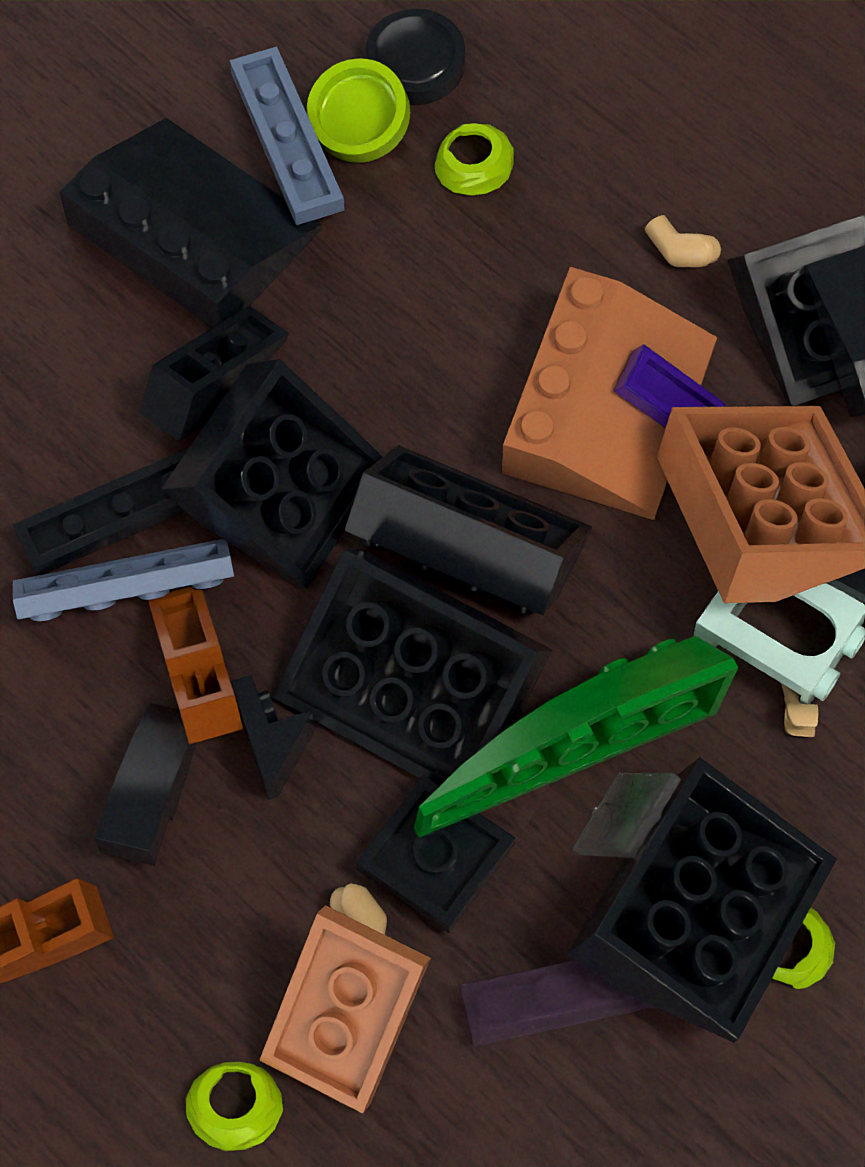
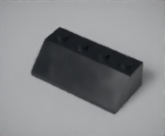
[345,445,592,615]

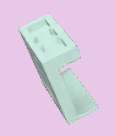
[694,583,865,704]

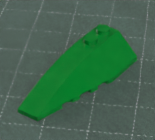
[414,635,738,838]

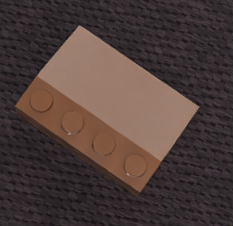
[502,267,717,520]
[657,406,865,603]

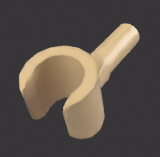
[781,683,818,737]

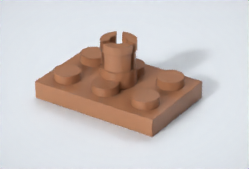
[259,905,431,1114]

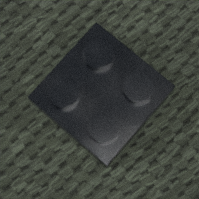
[356,775,515,933]

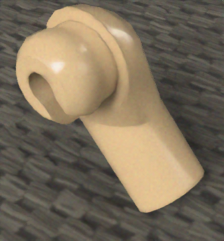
[645,215,721,268]
[330,883,387,935]

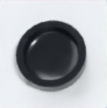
[365,9,465,105]

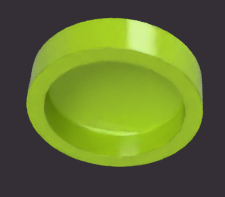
[307,58,410,163]

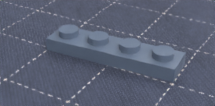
[229,46,345,225]
[13,539,234,621]

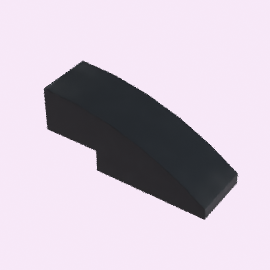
[95,703,197,866]

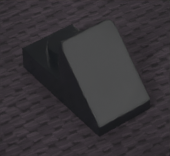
[230,674,315,800]

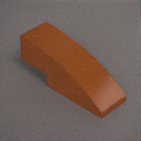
[148,586,243,744]
[0,878,114,983]

